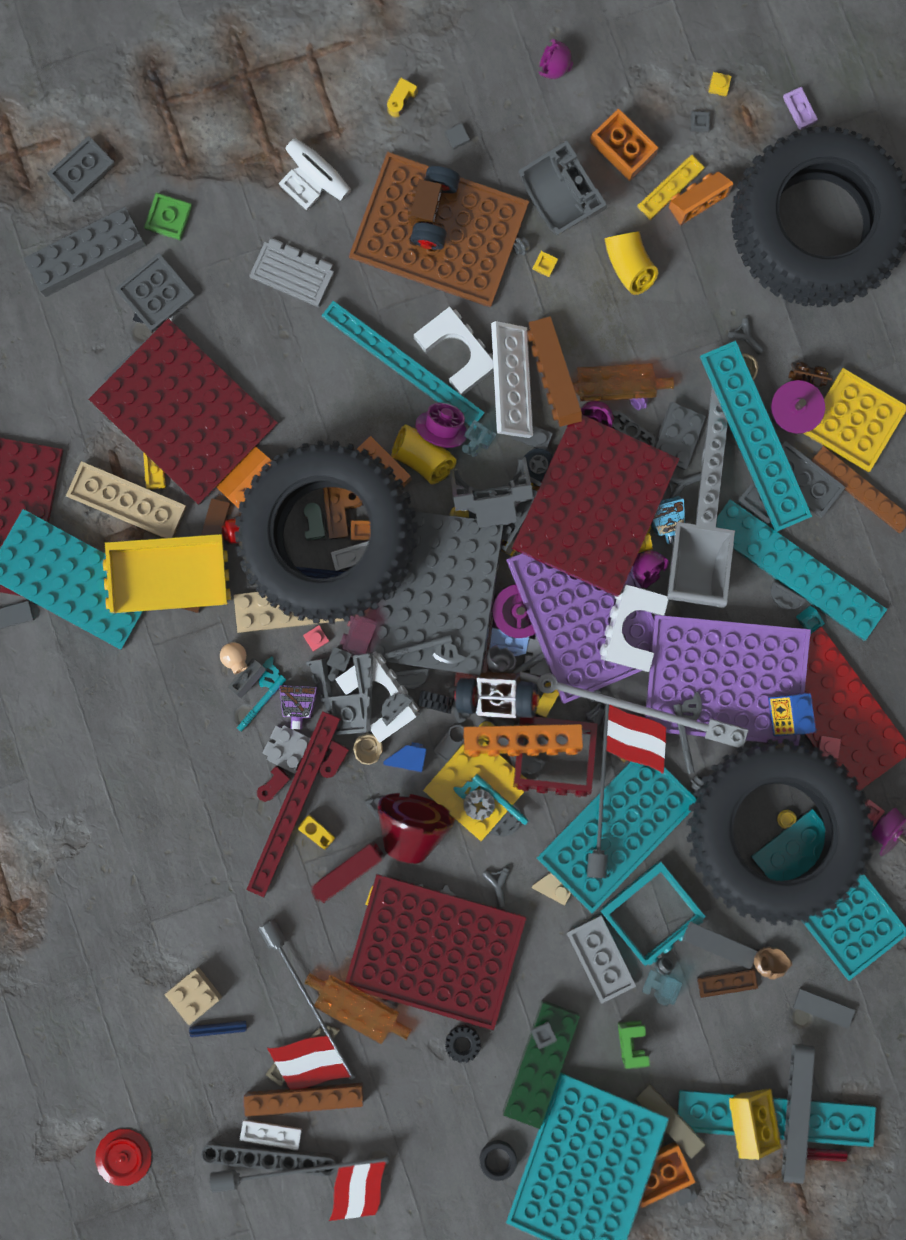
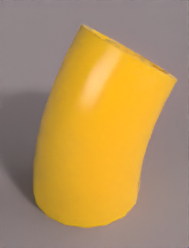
[604,231,658,295]
[391,424,457,484]

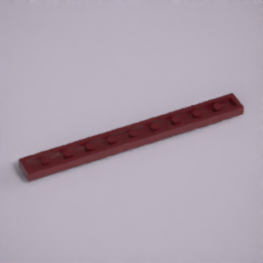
[246,711,341,898]

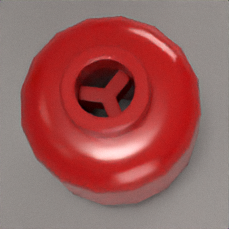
[222,518,240,544]

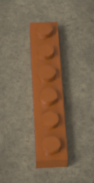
[811,446,906,534]

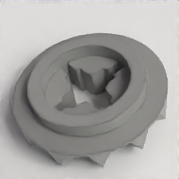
[464,790,495,821]

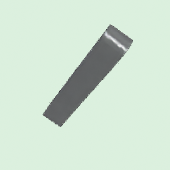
[781,1044,815,1184]
[201,1141,338,1176]

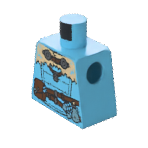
[651,496,685,544]

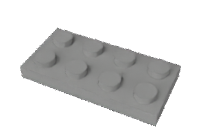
[566,915,636,1004]

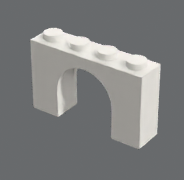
[414,306,494,396]
[600,585,668,672]
[335,651,420,743]

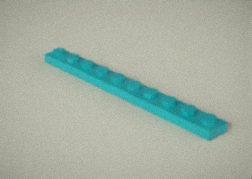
[322,301,485,429]

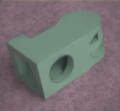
[304,503,326,541]

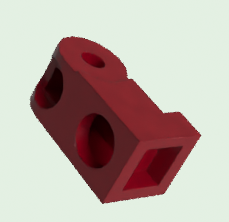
[320,740,350,778]
[257,765,292,802]

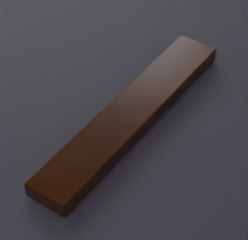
[181,498,231,613]

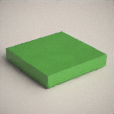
[144,193,192,241]

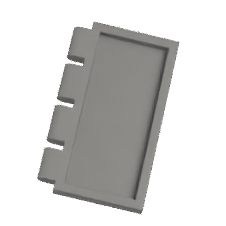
[249,238,334,307]

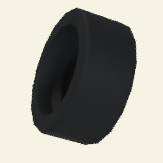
[479,1140,517,1181]

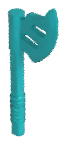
[236,656,287,732]
[453,774,529,825]

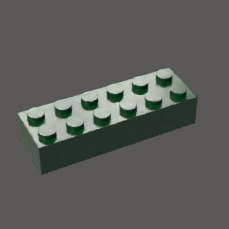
[503,1000,580,1129]

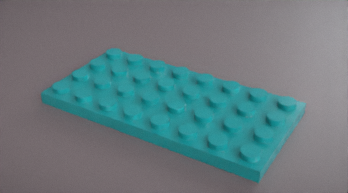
[0,509,143,650]
[536,761,697,913]
[751,809,906,981]

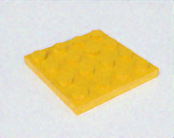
[803,368,906,472]
[423,739,527,841]

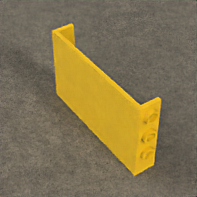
[103,534,231,613]

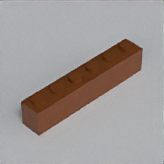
[526,316,582,427]
[244,1082,364,1117]

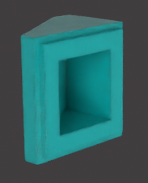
[796,606,825,634]

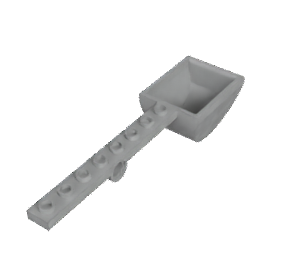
[667,387,735,608]

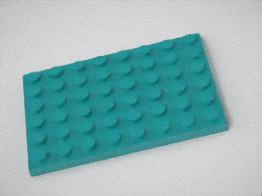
[506,1072,670,1240]

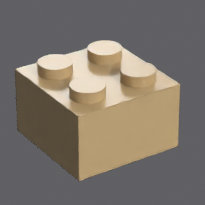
[164,967,222,1025]

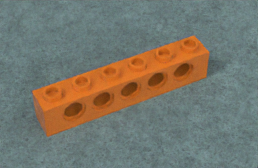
[464,725,583,757]

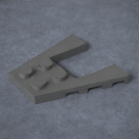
[306,653,373,735]

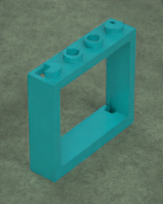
[599,861,705,966]

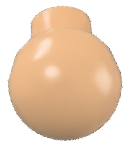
[220,642,248,674]

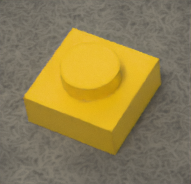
[708,72,731,96]
[533,251,558,278]

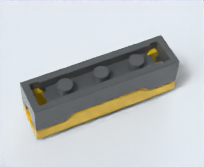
[501,477,541,556]

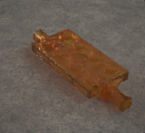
[572,363,674,401]
[304,973,412,1045]

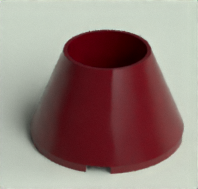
[378,793,455,863]

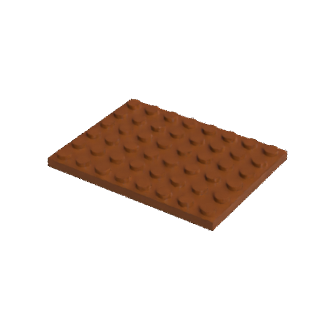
[349,152,529,308]

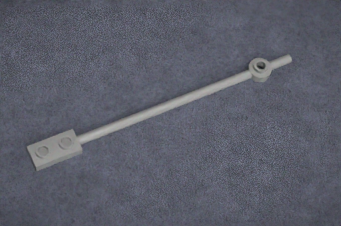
[520,671,748,748]

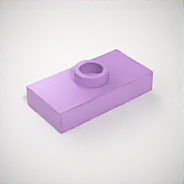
[783,87,818,130]

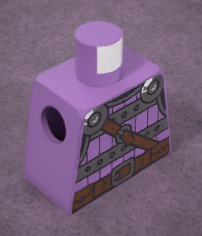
[279,686,318,729]

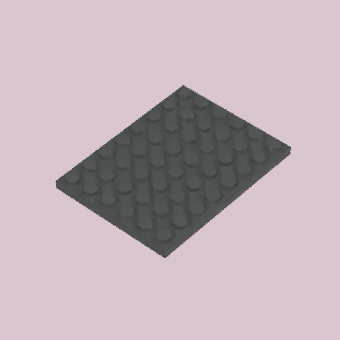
[370,512,505,675]

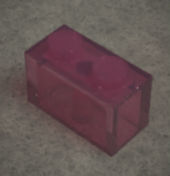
[340,614,378,655]

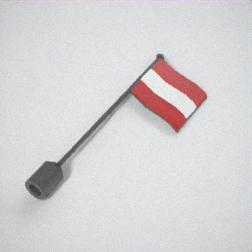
[587,703,666,879]
[258,919,356,1090]
[210,1155,390,1221]

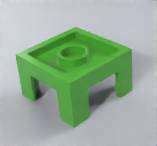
[618,1020,650,1069]

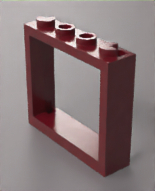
[513,717,597,797]
[312,841,385,903]

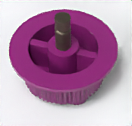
[493,585,535,638]

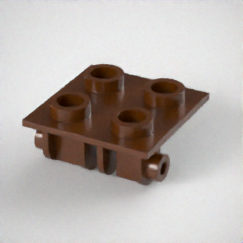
[788,362,832,387]

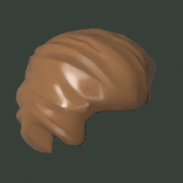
[754,946,793,979]

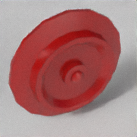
[95,1129,152,1186]

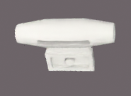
[279,138,351,210]

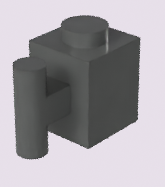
[327,647,353,682]

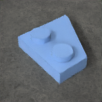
[485,627,529,665]

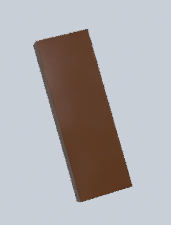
[697,968,758,998]

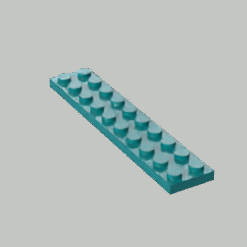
[700,341,812,532]
[716,499,887,641]
[677,1090,876,1147]

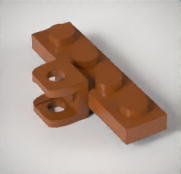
[323,487,363,539]

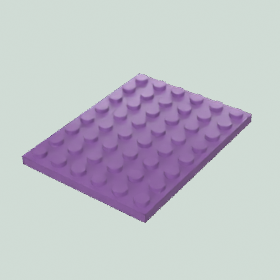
[506,553,654,704]
[645,615,810,745]

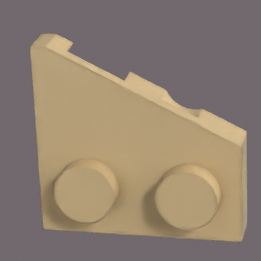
[531,872,571,906]

